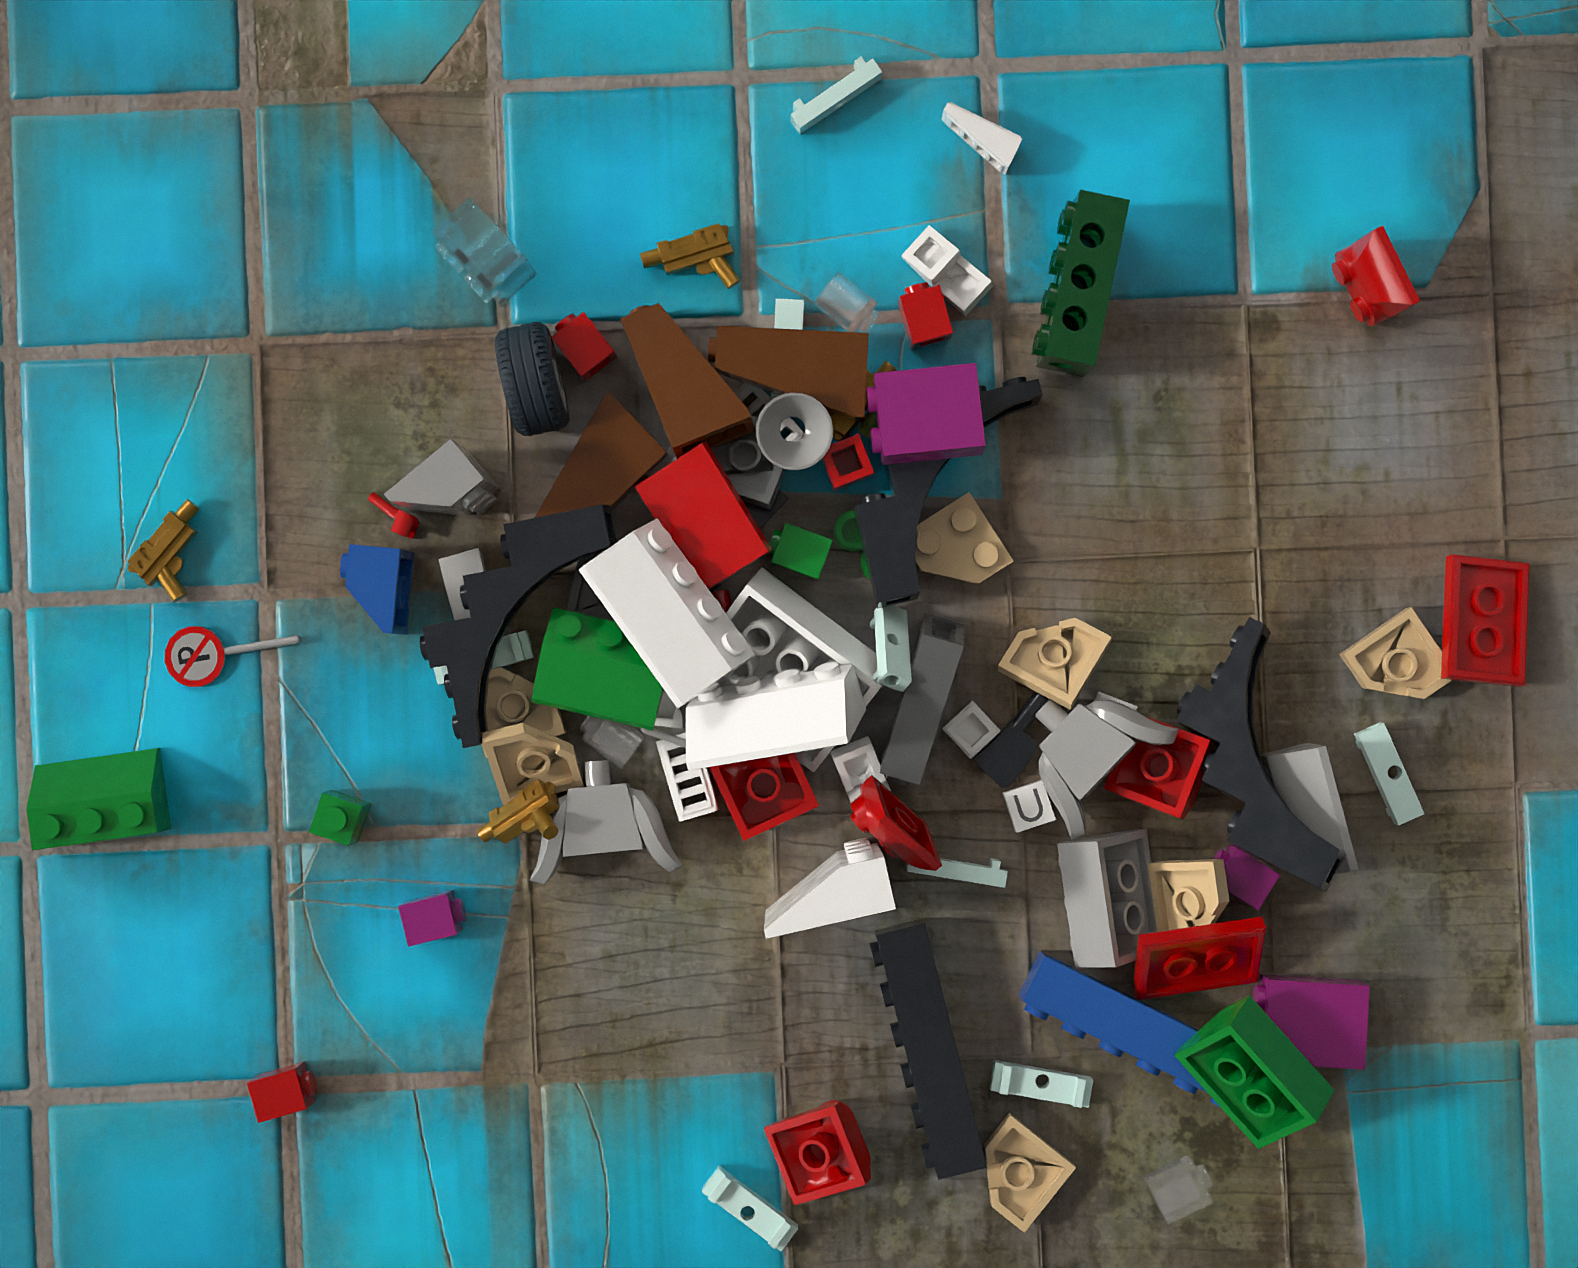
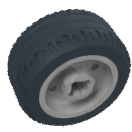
[495,322,569,437]

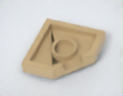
[915,492,1013,584]
[1339,607,1452,699]
[998,618,1112,710]
[481,667,567,758]
[482,723,584,805]
[1147,859,1229,932]
[984,1112,1076,1233]

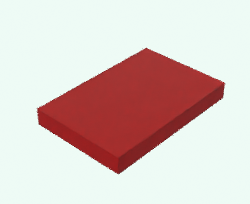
[635,442,772,589]
[1441,554,1530,687]
[1133,916,1266,1000]

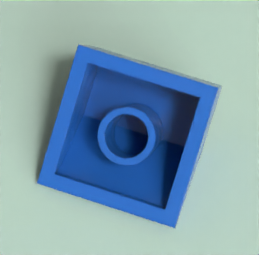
[340,544,415,635]

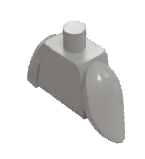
[1035,699,1179,841]
[529,760,684,885]

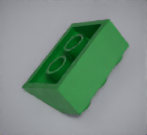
[531,607,664,731]
[26,748,171,851]
[1174,995,1335,1149]

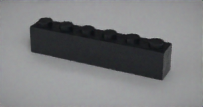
[869,919,987,1180]

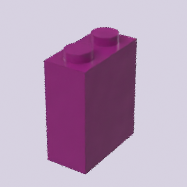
[866,363,986,465]
[1253,974,1370,1070]

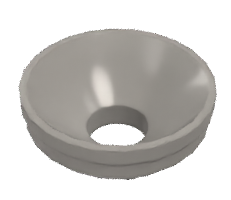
[756,392,833,470]

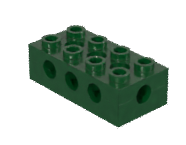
[1031,189,1130,377]

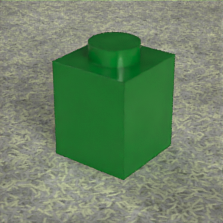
[768,523,833,581]
[309,790,371,846]

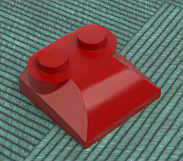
[1332,225,1420,326]
[1104,716,1214,820]
[709,752,819,841]
[850,775,942,871]
[763,1100,871,1205]

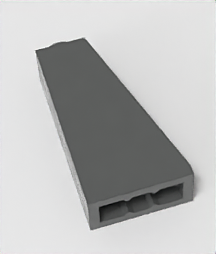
[880,613,964,785]

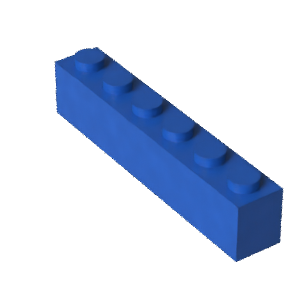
[1018,951,1221,1108]

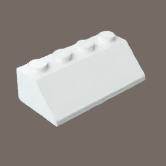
[579,518,755,708]
[686,662,866,771]

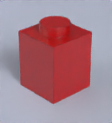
[898,282,953,350]
[551,312,617,382]
[821,434,874,492]
[247,1061,318,1123]

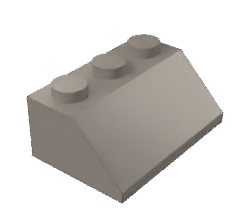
[384,439,501,516]
[1260,743,1359,876]
[1057,829,1157,967]

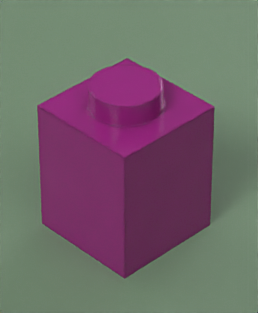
[1213,845,1280,910]
[398,889,467,947]

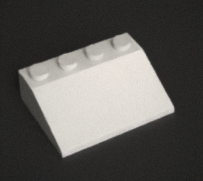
[718,567,882,772]
[764,838,896,939]

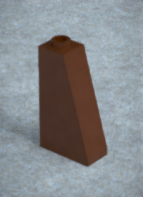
[620,303,756,459]
[708,326,869,422]
[534,392,668,518]

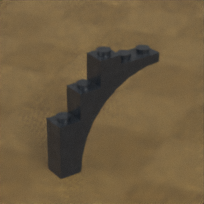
[854,377,1043,609]
[419,504,617,748]
[1177,617,1346,892]

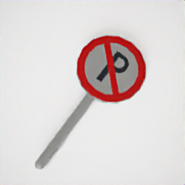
[164,626,301,687]

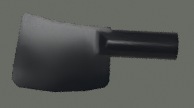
[973,691,1048,788]

